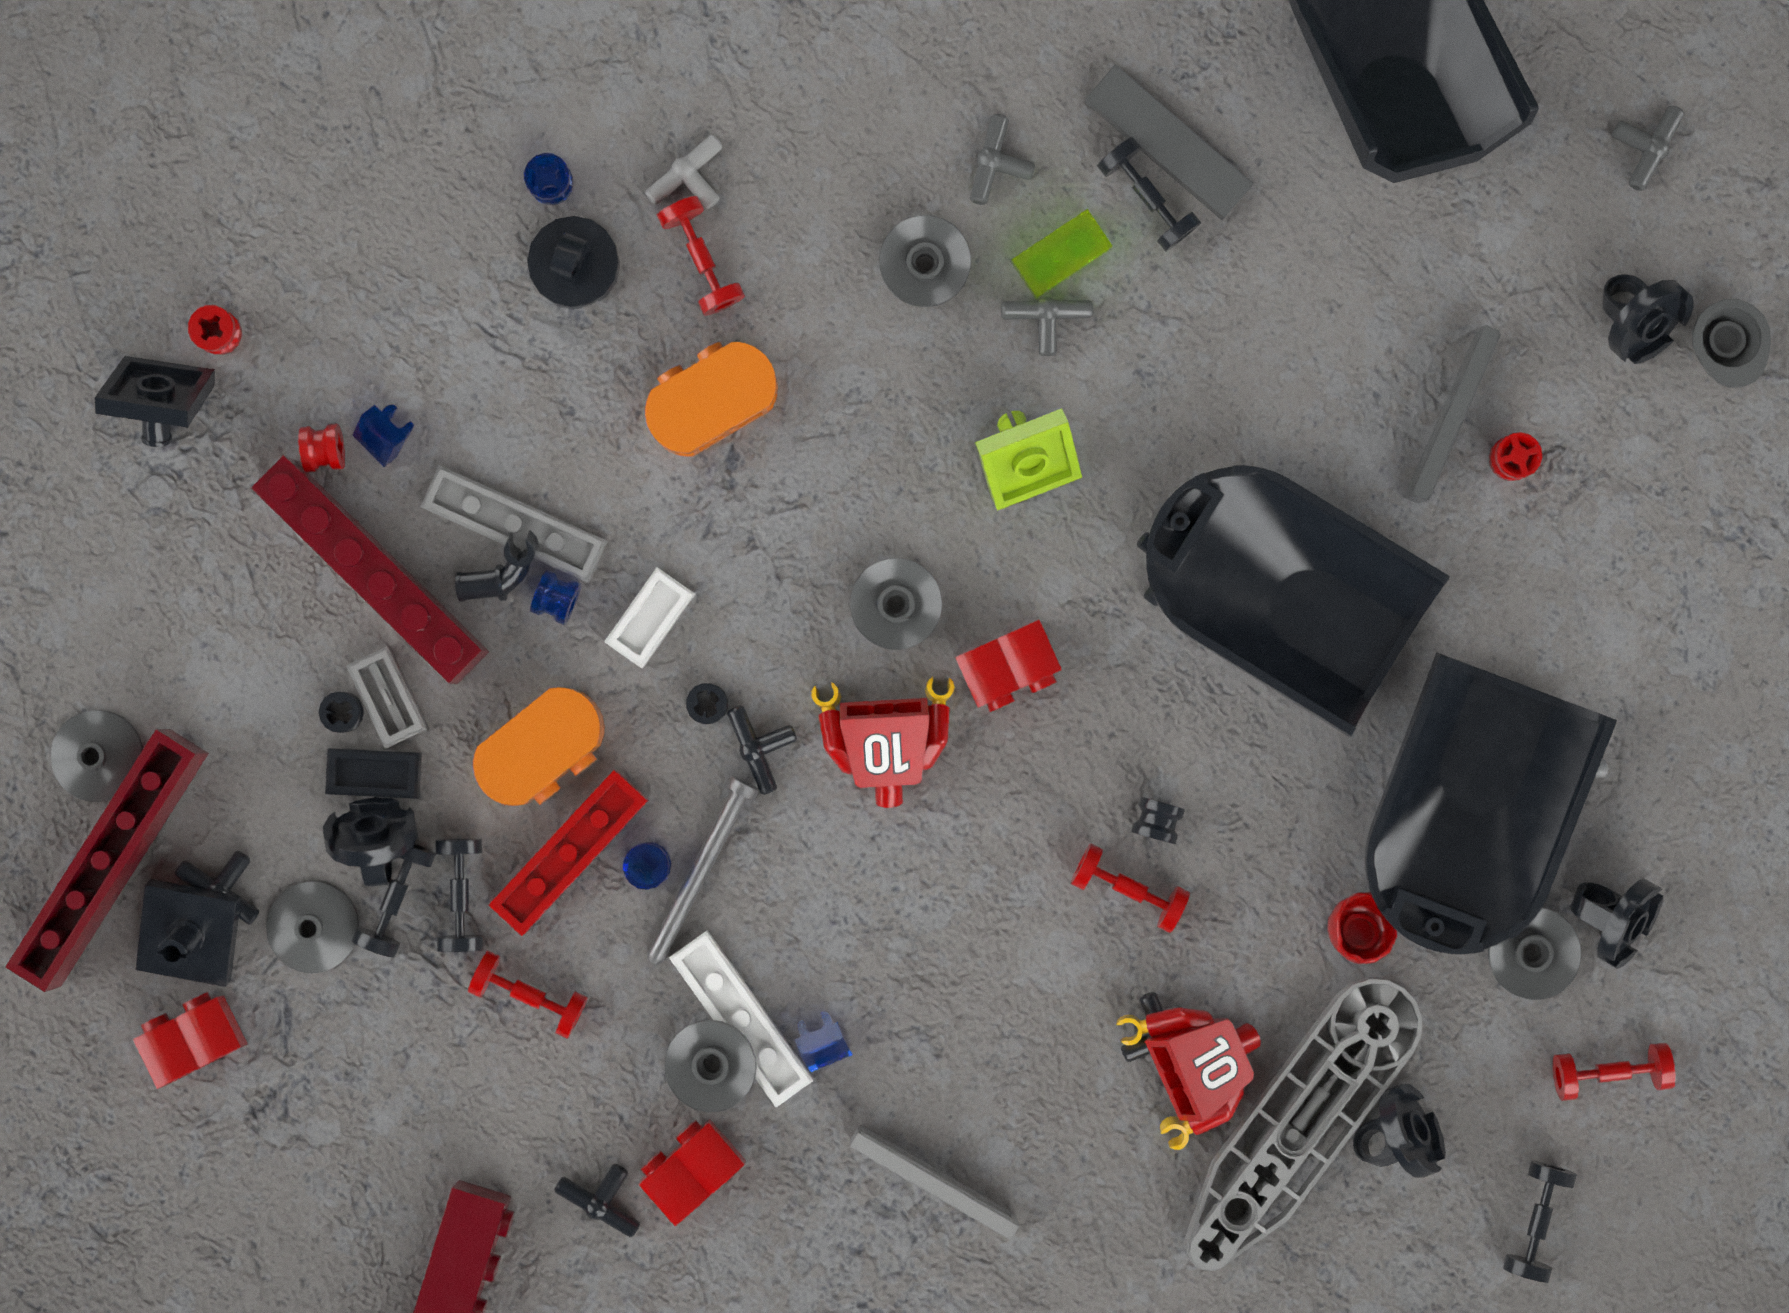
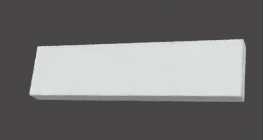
[669,930,814,1107]

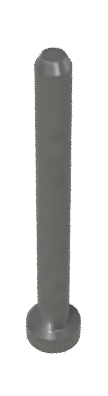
[647,776,759,965]

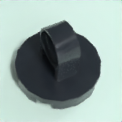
[527,216,620,310]
[1602,274,1694,364]
[323,797,418,886]
[1570,879,1663,969]
[1353,1084,1446,1178]

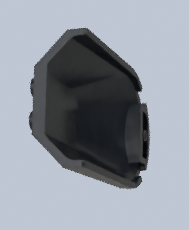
[1289,0,1539,183]
[1146,465,1450,737]
[1365,652,1617,955]

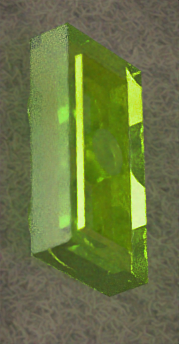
[1011,209,1113,300]

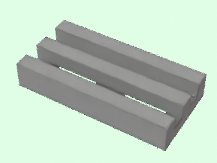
[346,646,429,749]

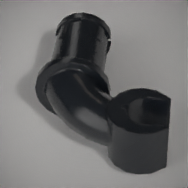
[455,530,538,602]

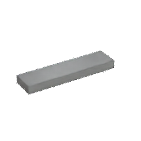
[420,465,608,583]
[850,1125,1019,1240]

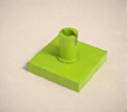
[975,408,1082,511]

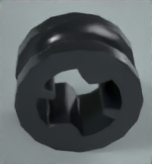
[686,683,728,724]
[318,691,364,733]

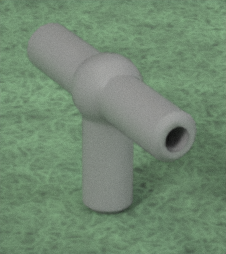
[645,135,722,209]

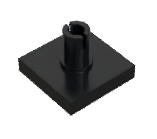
[95,356,215,447]
[135,879,241,987]

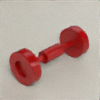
[657,196,745,316]
[1070,843,1190,933]
[467,950,588,1039]
[1552,1043,1676,1101]

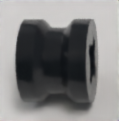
[1131,797,1185,844]

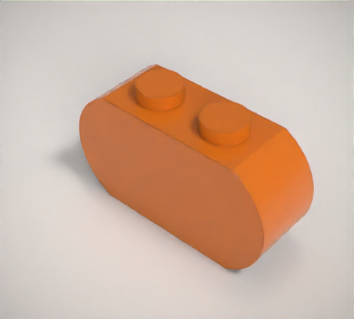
[645,342,778,457]
[473,687,605,806]

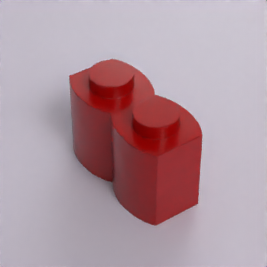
[955,619,1062,712]
[133,992,248,1089]
[638,1119,746,1226]

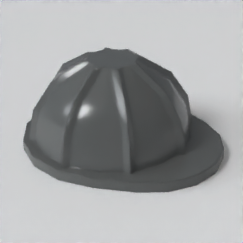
[1692,299,1771,388]

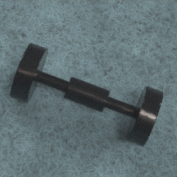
[1097,137,1201,252]
[435,839,484,952]
[352,843,436,958]
[1503,1161,1577,1283]

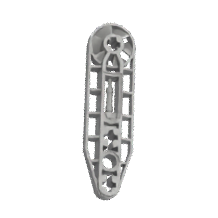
[1184,977,1422,1271]

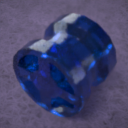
[524,153,574,205]
[530,570,582,625]
[623,842,672,890]

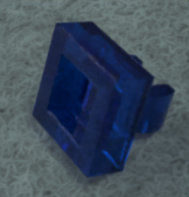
[352,404,414,467]
[794,1011,853,1072]

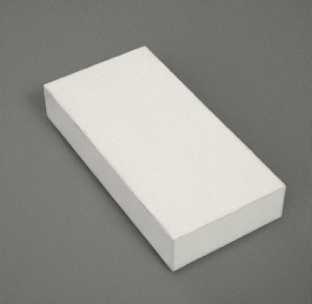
[604,567,695,669]

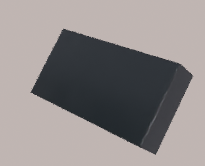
[325,748,422,799]

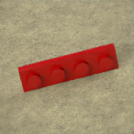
[488,769,649,936]

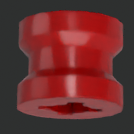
[188,305,242,355]
[298,423,345,473]
[1489,432,1543,481]

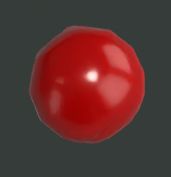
[1327,892,1398,964]

